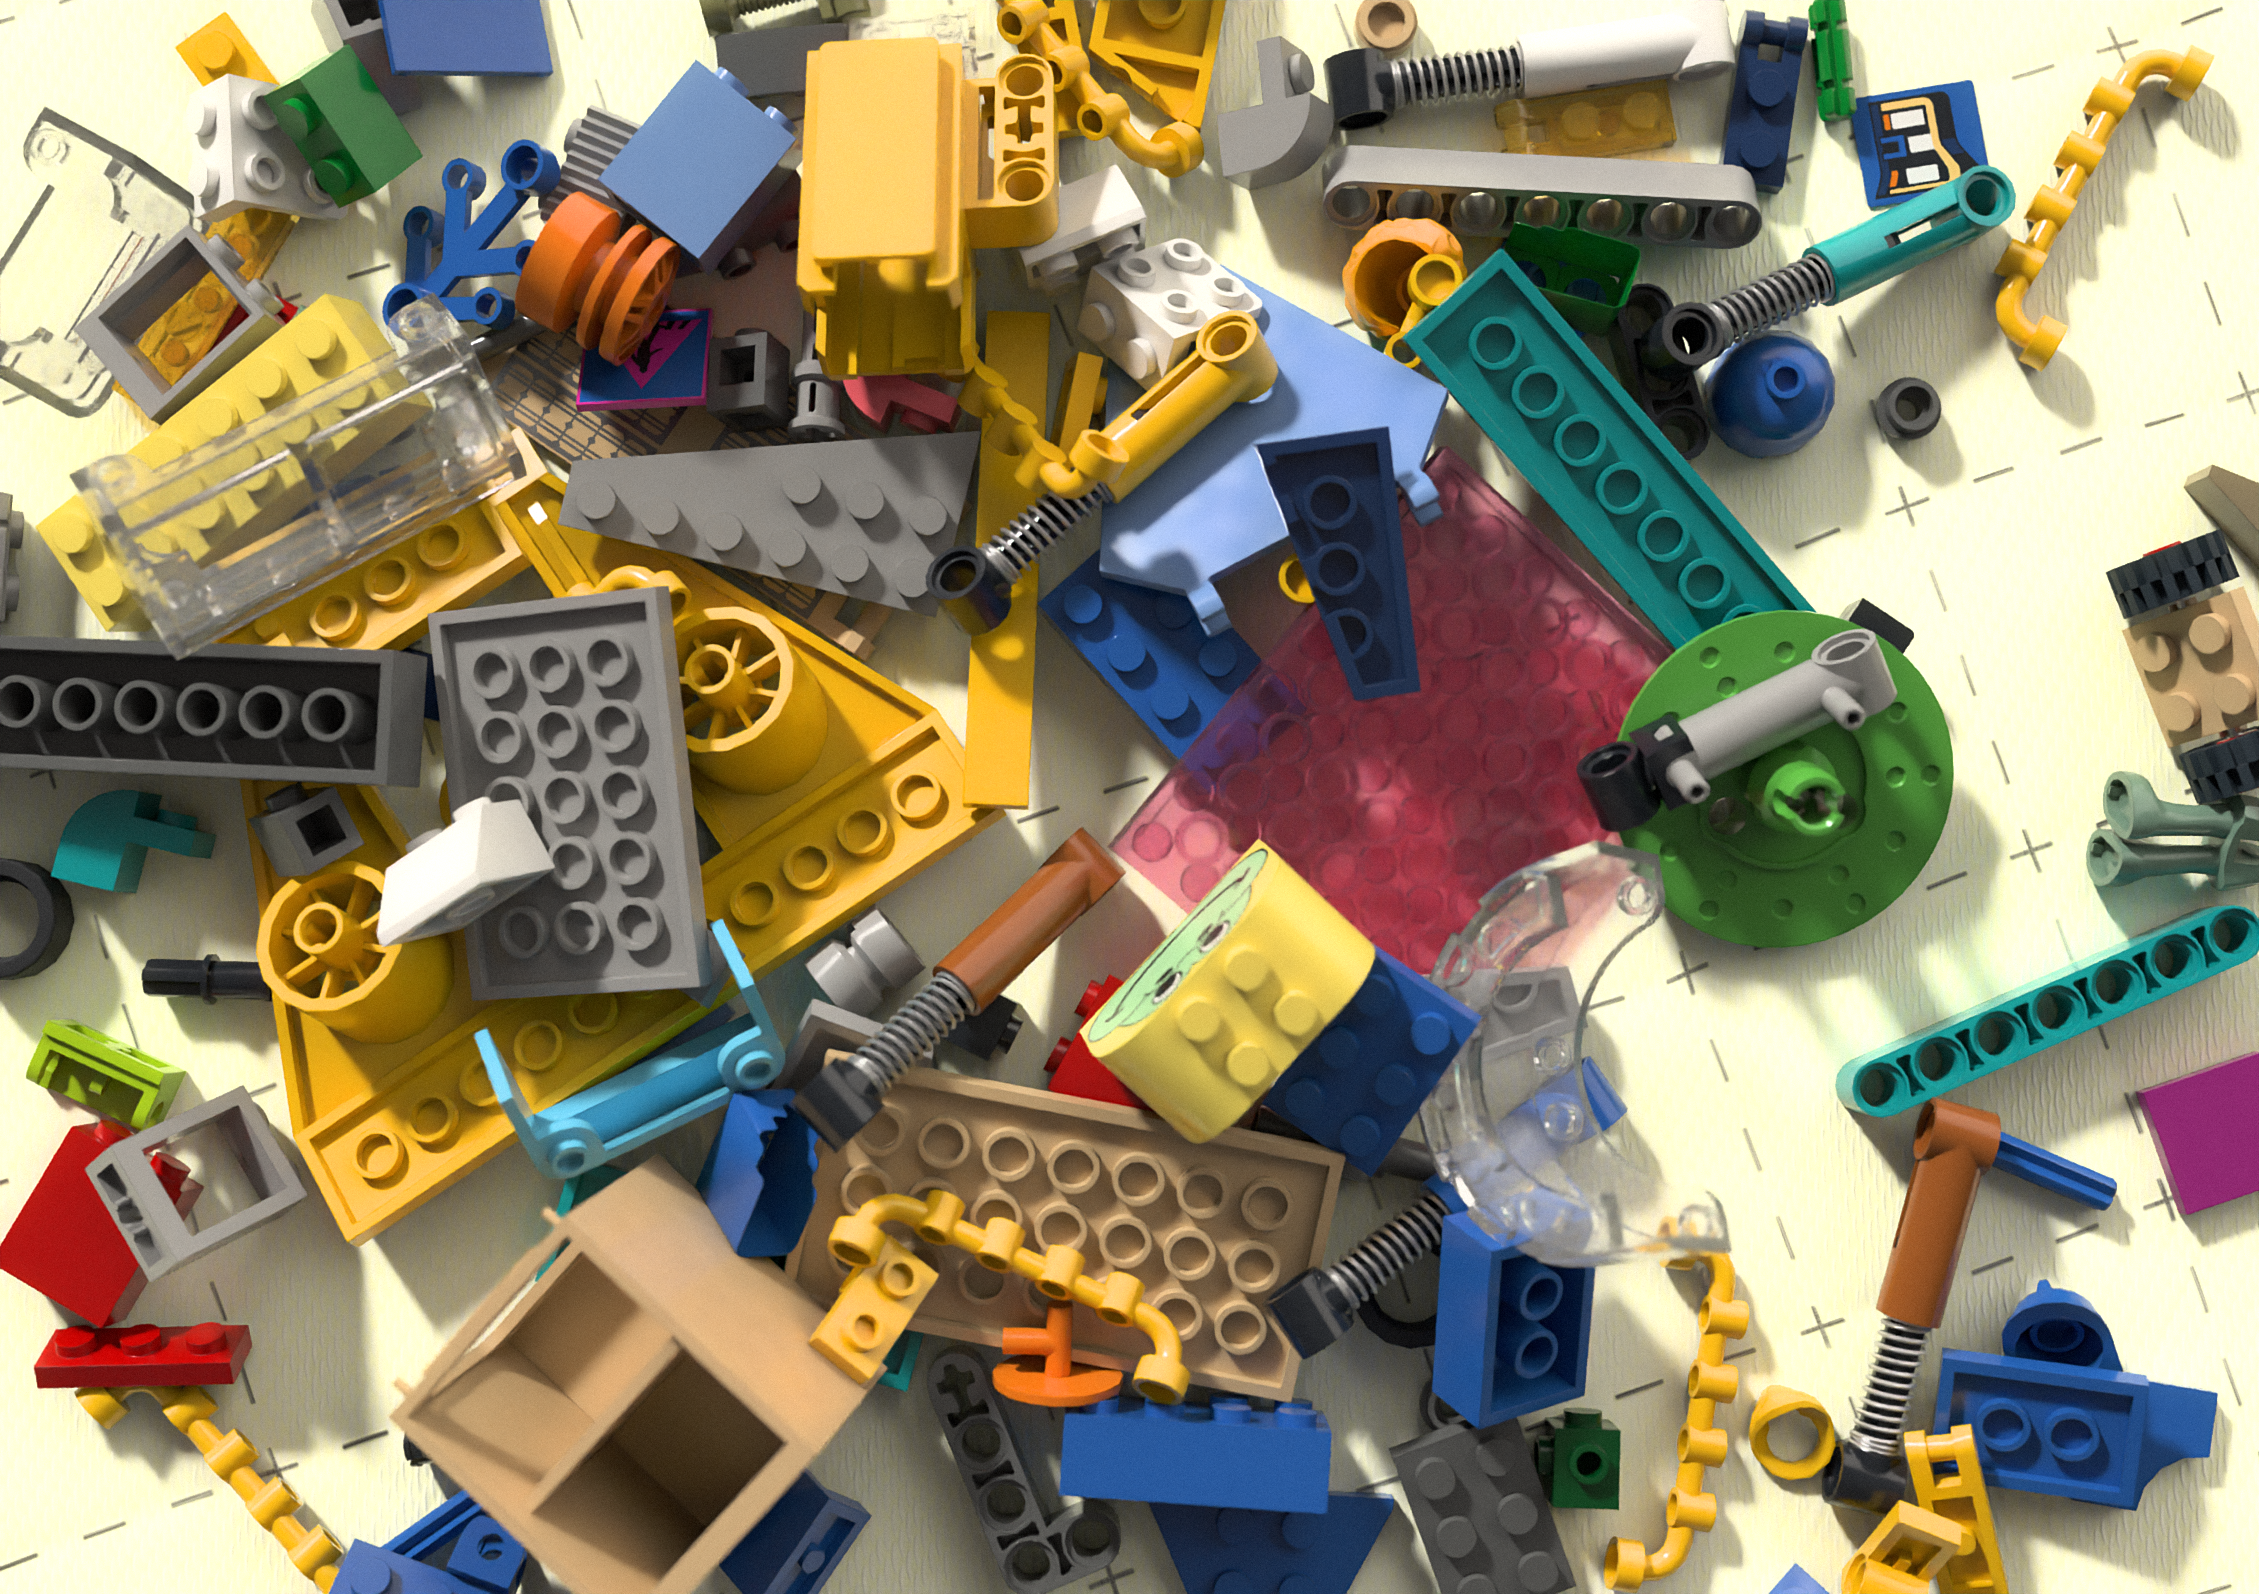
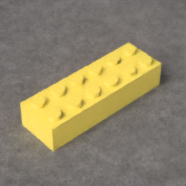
[35,293,432,632]

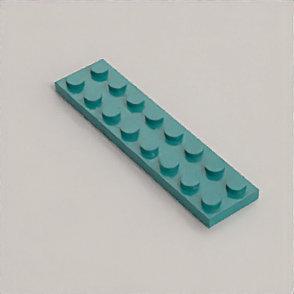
[1401,249,1817,651]

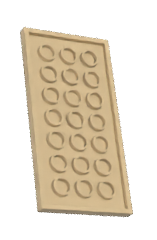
[785,1049,1346,1403]

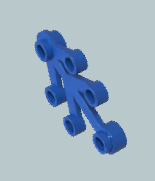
[382,139,561,345]

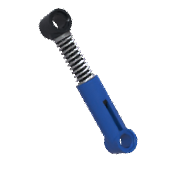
[1263,1056,1628,1360]

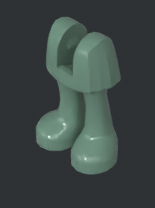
[2086,771,2259,891]

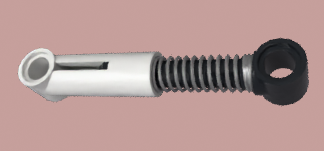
[1323,0,1735,131]

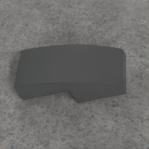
[715,23,851,100]

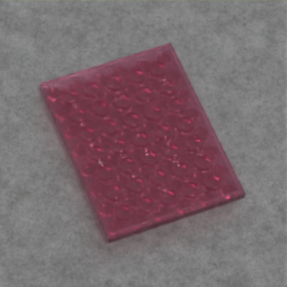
[1107,445,1673,975]

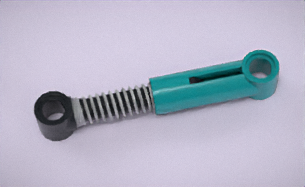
[1638,165,2016,382]

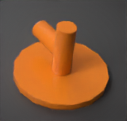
[992,1300,1123,1407]

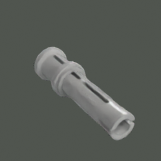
[788,301,845,444]

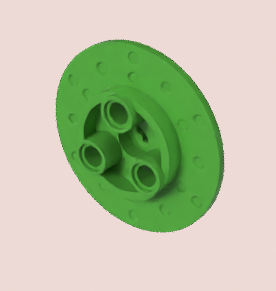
[1616,610,1954,948]

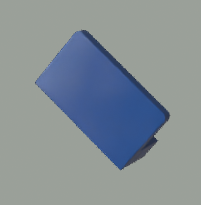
[719,1468,872,1594]

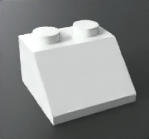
[377,797,556,947]

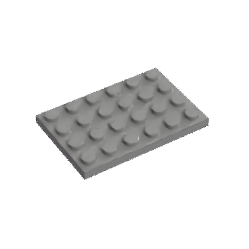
[427,586,713,1001]

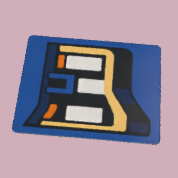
[1851,80,1989,207]

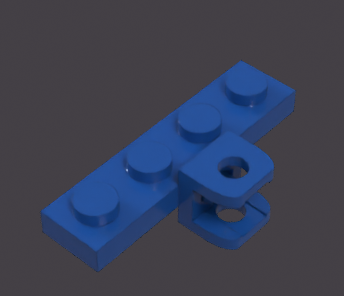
[328,1515,527,1594]

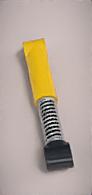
[926,311,1278,636]

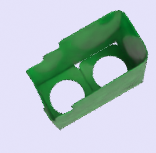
[1504,223,1641,338]

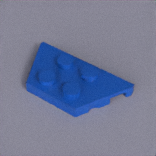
[1148,1491,1394,1594]

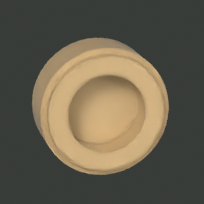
[1353,0,1418,59]

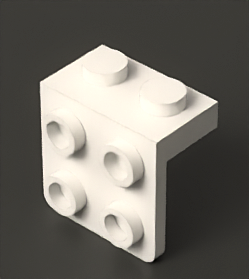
[185,74,348,223]
[1077,238,1262,391]

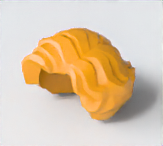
[1342,218,1468,340]

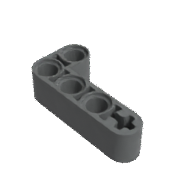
[926,1344,1121,1594]

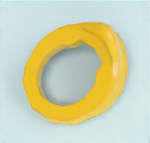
[1748,1385,1835,1480]

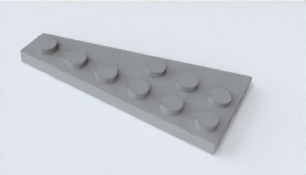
[558,431,981,618]

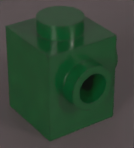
[1533,1407,1621,1510]

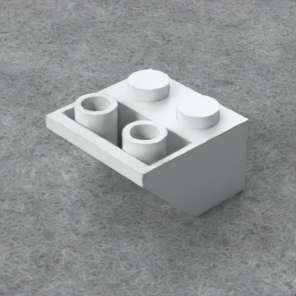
[1009,164,1146,298]

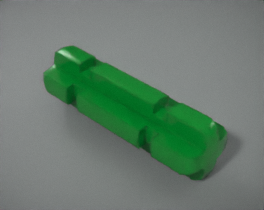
[1808,0,1857,122]

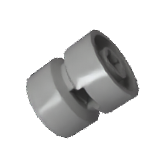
[804,904,926,1018]

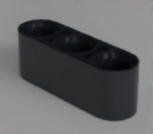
[1606,283,1710,464]

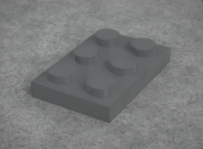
[1388,1418,1577,1594]

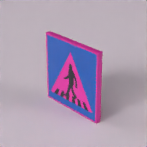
[576,308,714,412]

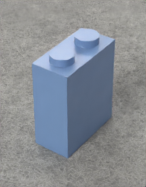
[597,60,803,276]

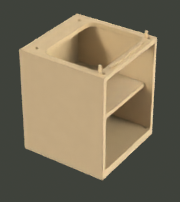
[388,1154,888,1594]

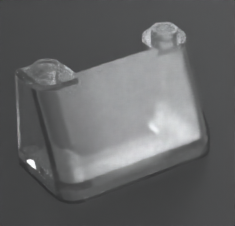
[0,106,212,418]

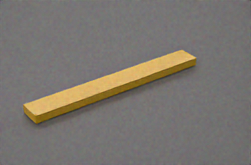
[962,310,1051,810]

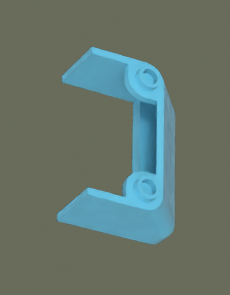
[474,918,786,1179]

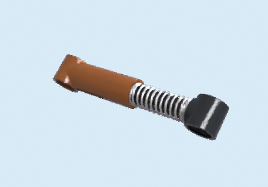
[789,827,1127,1153]
[1822,1097,2001,1518]

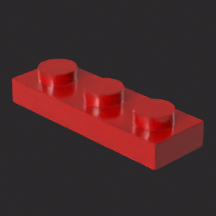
[33,1322,252,1389]

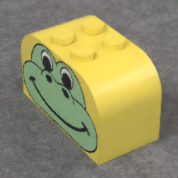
[1080,839,1375,1144]

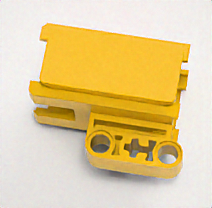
[797,37,1059,381]

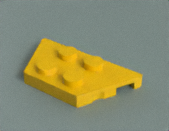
[1088,0,1227,134]

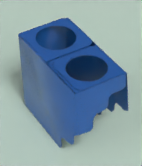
[695,1088,819,1257]

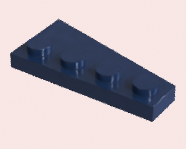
[1253,426,1421,701]

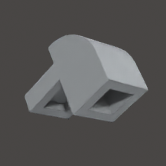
[1217,35,1334,191]

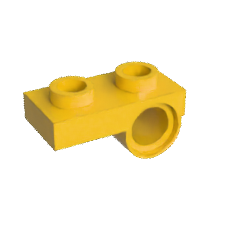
[808,1234,939,1385]
[1841,1500,1962,1594]

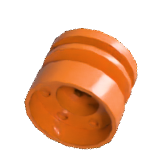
[515,191,681,366]

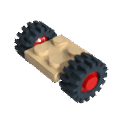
[2105,529,2259,804]

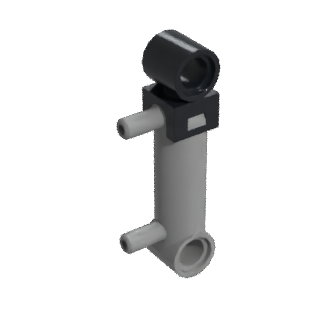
[1576,629,1897,832]

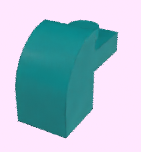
[50,790,217,893]

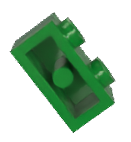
[263,44,423,209]

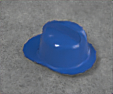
[2001,1279,2123,1372]

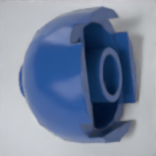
[1704,330,1836,459]

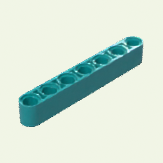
[1835,905,2259,1118]

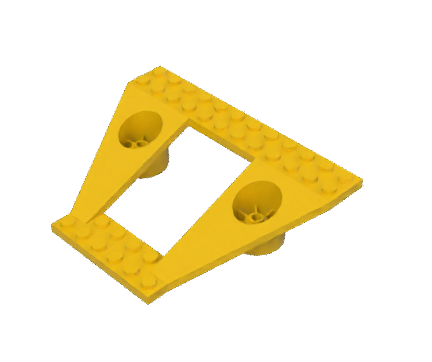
[199,426,1007,1247]

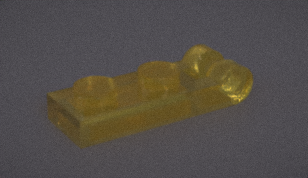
[1493,79,1677,158]

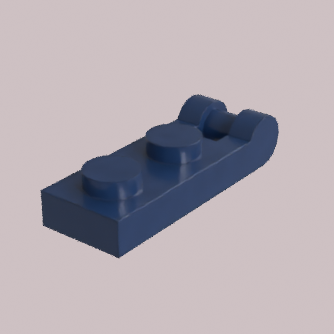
[1719,9,1809,195]

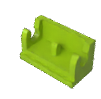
[25,1019,187,1132]

